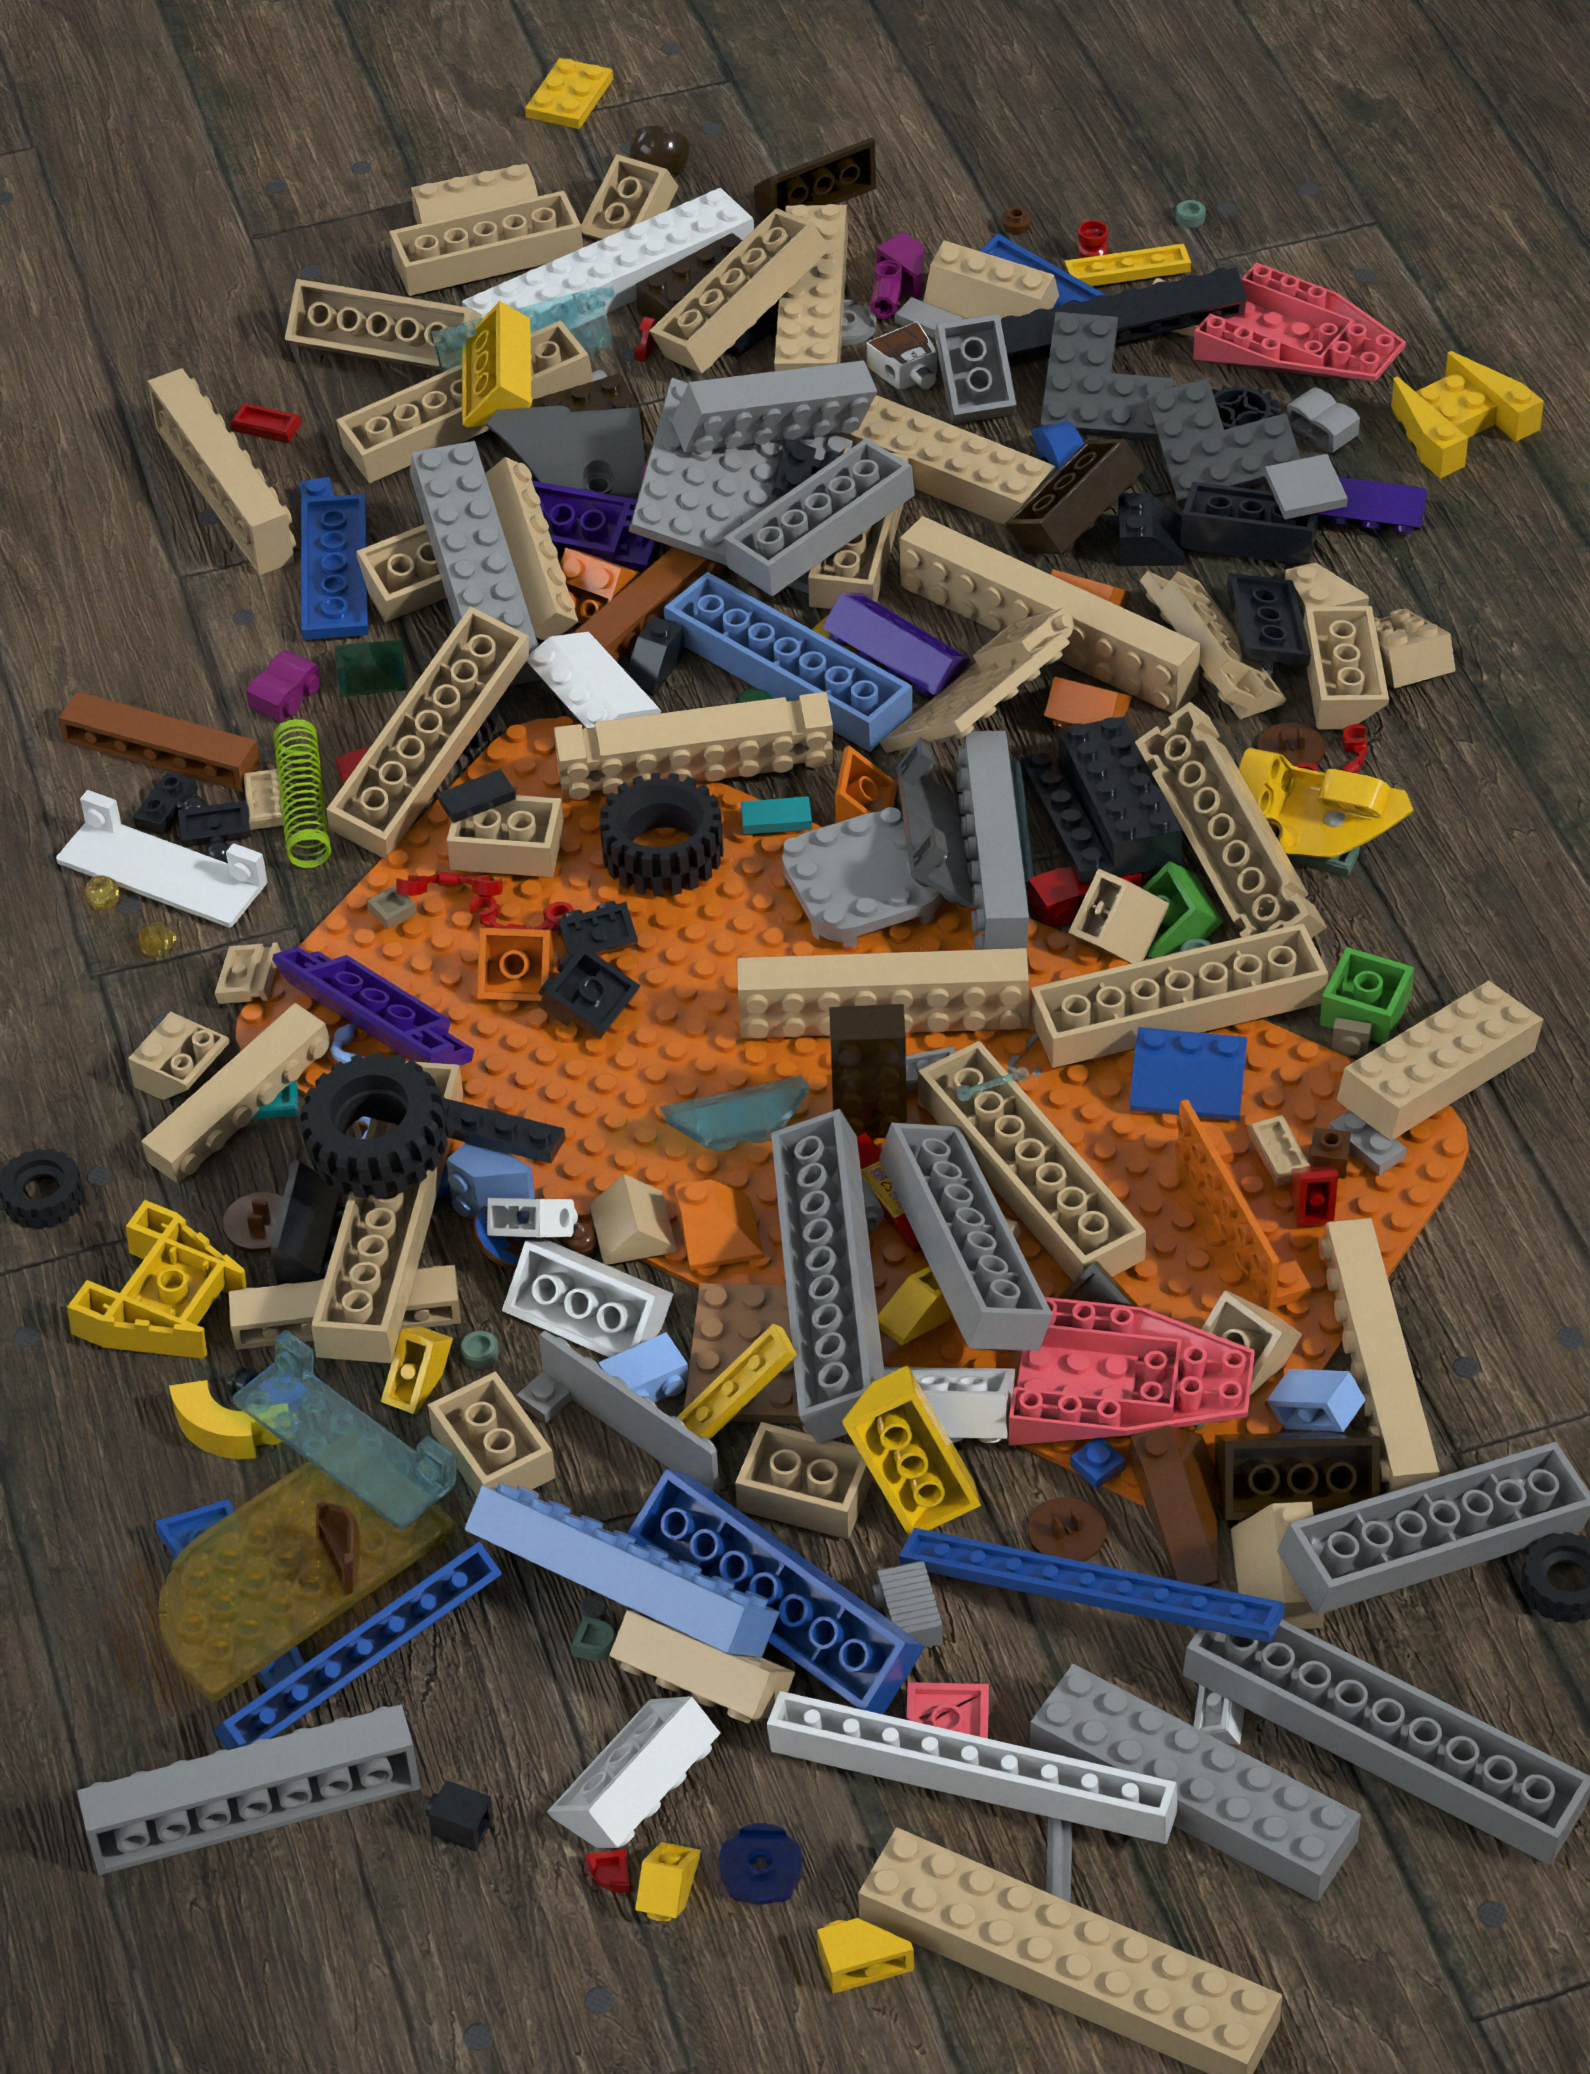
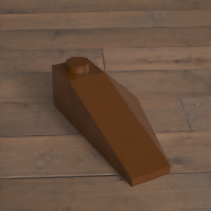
[1128,1426,1219,1587]

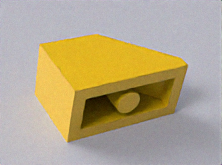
[381,1326,453,1414]
[635,1842,701,1921]
[817,1918,914,1994]

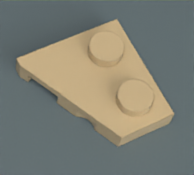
[1284,562,1369,613]

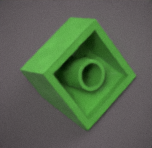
[1142,861,1223,958]

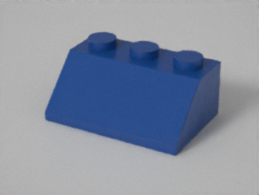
[1129,1027,1247,1121]

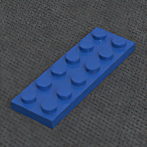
[301,494,369,640]

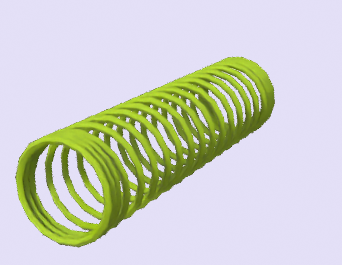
[273,719,331,868]

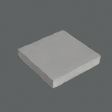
[1265,454,1348,519]

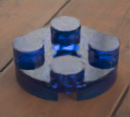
[719,1823,803,1905]

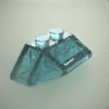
[659,1075,809,1151]

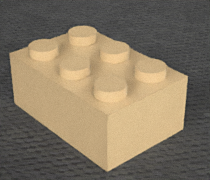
[447,795,564,877]
[428,1371,556,1496]
[735,1422,873,1540]

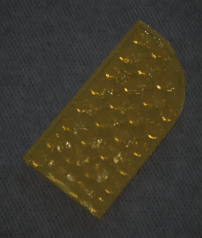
[159,1431,457,1704]

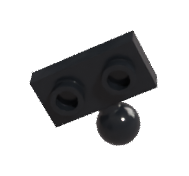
[132,773,207,834]
[178,801,251,863]

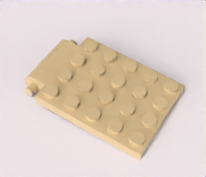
[879,607,1074,754]

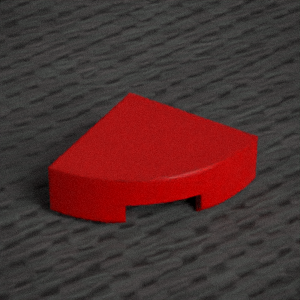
[634,317,656,362]
[585,1849,630,1893]

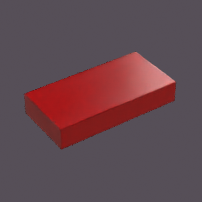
[230,403,302,443]

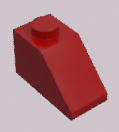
[1290,1165,1338,1227]

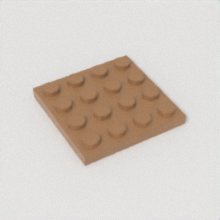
[684,1283,804,1424]

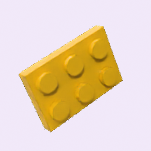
[525,58,614,129]

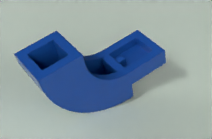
[1031,421,1084,471]

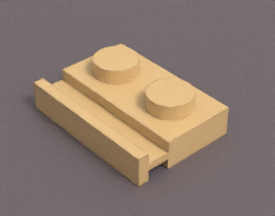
[215,942,281,1004]

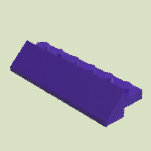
[485,472,661,571]
[272,946,475,1066]

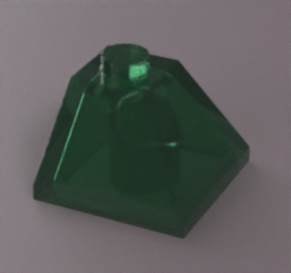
[335,640,407,697]

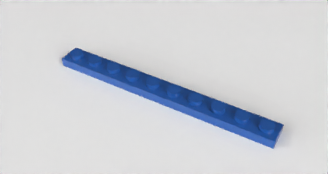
[898,1528,1285,1643]

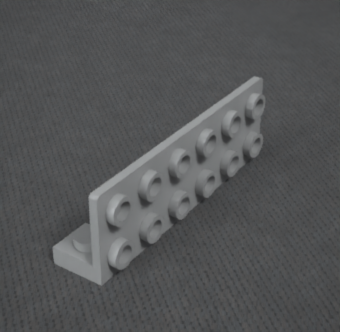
[517,1330,720,1496]

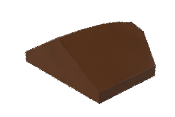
[316,1502,360,1596]

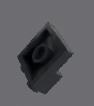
[538,945,641,1040]

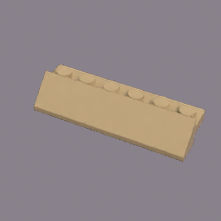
[1140,571,1287,720]

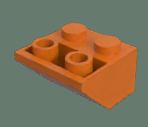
[560,548,638,624]

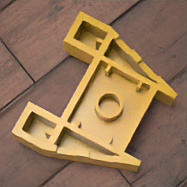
[1391,351,1544,479]
[67,1200,247,1359]

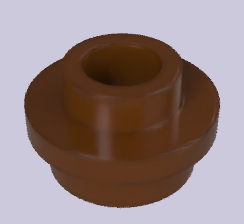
[1001,207,1032,235]

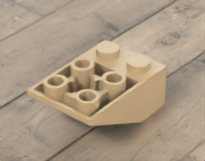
[1374,609,1456,689]

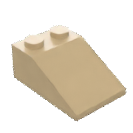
[581,154,679,240]

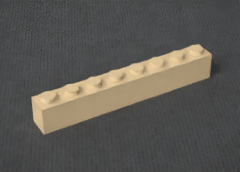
[1318,1218,1440,1493]

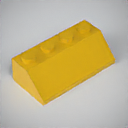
[462,301,532,427]
[842,1365,981,1536]

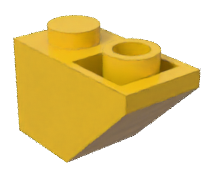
[878,1266,952,1345]

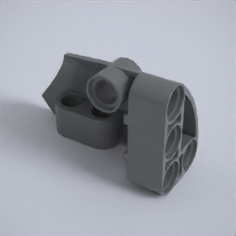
[486,406,645,499]

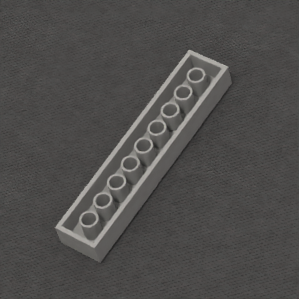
[771,1109,885,1444]
[1183,1620,1590,1866]

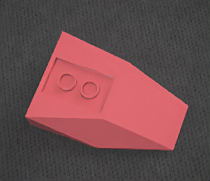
[1193,262,1406,382]
[1009,1297,1255,1446]

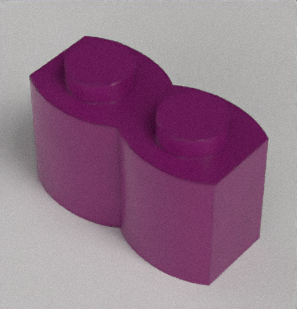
[246,650,321,722]

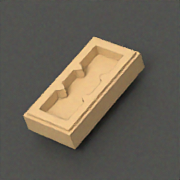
[243,769,283,830]
[1248,1115,1310,1186]

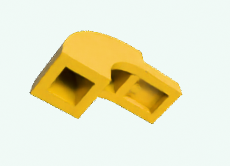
[169,1380,293,1459]

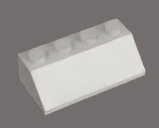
[526,632,662,728]
[502,1239,673,1358]
[884,1367,1015,1443]
[547,1696,720,1848]

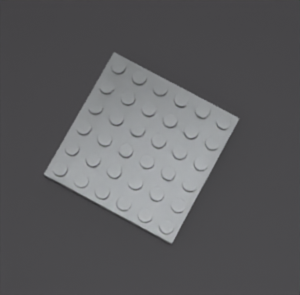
[629,378,853,593]

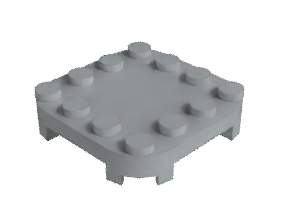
[782,807,944,948]

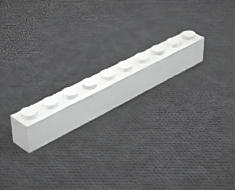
[767,1691,1178,1844]

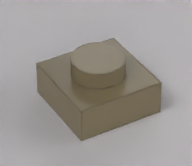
[367,884,417,930]
[1331,1018,1372,1057]

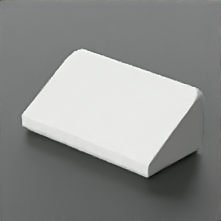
[1194,1684,1245,1745]

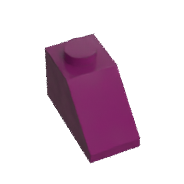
[876,231,925,300]

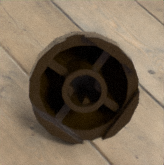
[630,126,690,178]

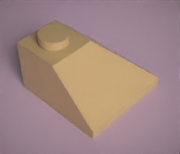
[1201,1291,1302,1395]

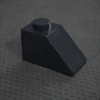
[627,616,685,696]

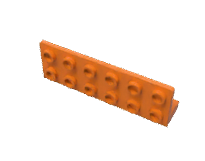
[1174,1099,1311,1310]

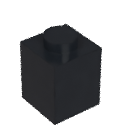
[426,1780,494,1851]

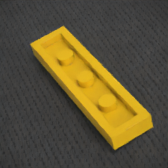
[1064,244,1191,286]
[677,1324,797,1440]

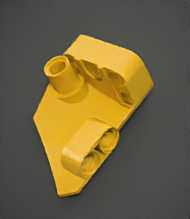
[1238,748,1414,859]

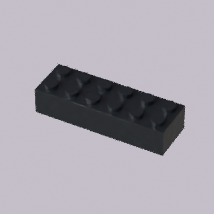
[1058,717,1182,877]

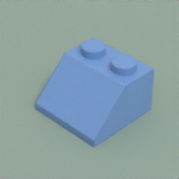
[446,1142,535,1220]

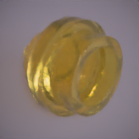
[84,875,120,910]
[139,922,177,957]

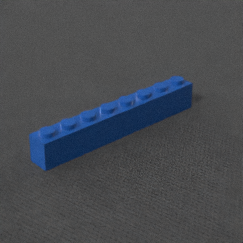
[213,1541,502,1750]

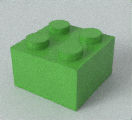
[1320,947,1415,1044]

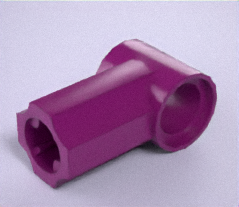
[870,260,903,319]

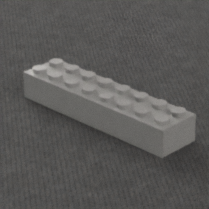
[410,441,540,686]
[956,731,1029,950]
[879,1123,1053,1351]
[1277,1441,1590,1615]
[1030,1664,1361,1902]
[77,1704,421,1876]

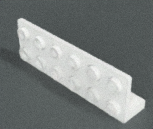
[56,790,268,928]

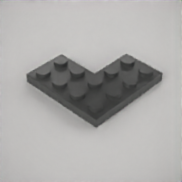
[1040,312,1174,440]
[1147,378,1301,507]

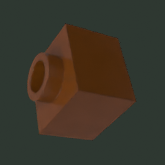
[1309,1127,1351,1179]

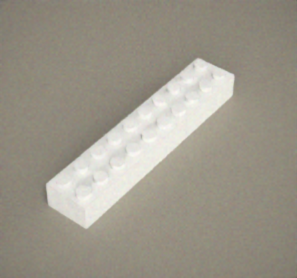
[462,188,754,333]

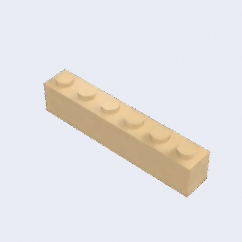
[485,457,579,641]
[141,1003,331,1184]
[229,1265,461,1350]

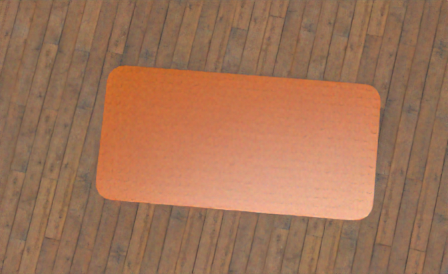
[236,716,1469,1506]

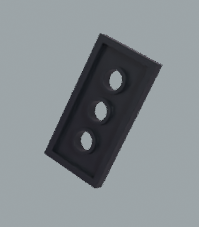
[1226,573,1311,666]

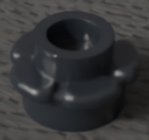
[227,1367,262,1404]

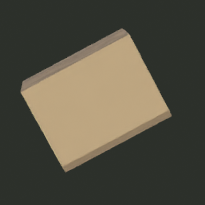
[589,1174,677,1265]

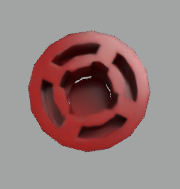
[1078,220,1109,258]

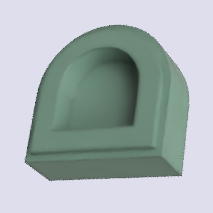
[570,1616,616,1661]

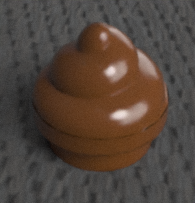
[562,1223,599,1258]

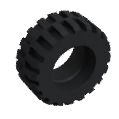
[300,1053,449,1198]

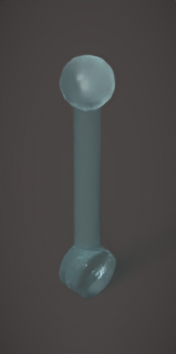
[957,1067,1029,1101]

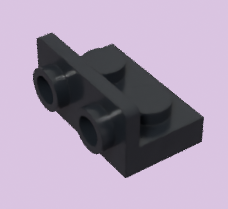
[556,901,638,956]

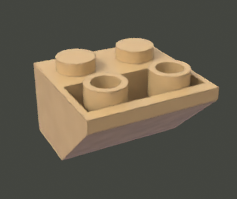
[1068,869,1170,964]
[128,1012,230,1100]

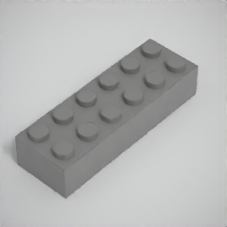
[672,360,878,453]
[723,438,915,596]

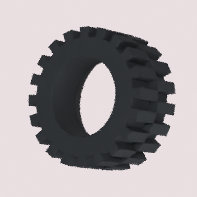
[599,773,723,896]

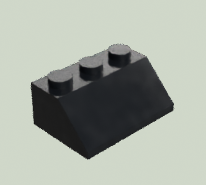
[270,1161,347,1285]

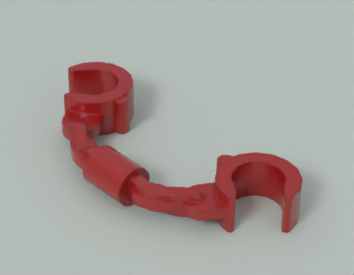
[1295,724,1368,773]
[396,872,503,896]
[469,895,574,932]

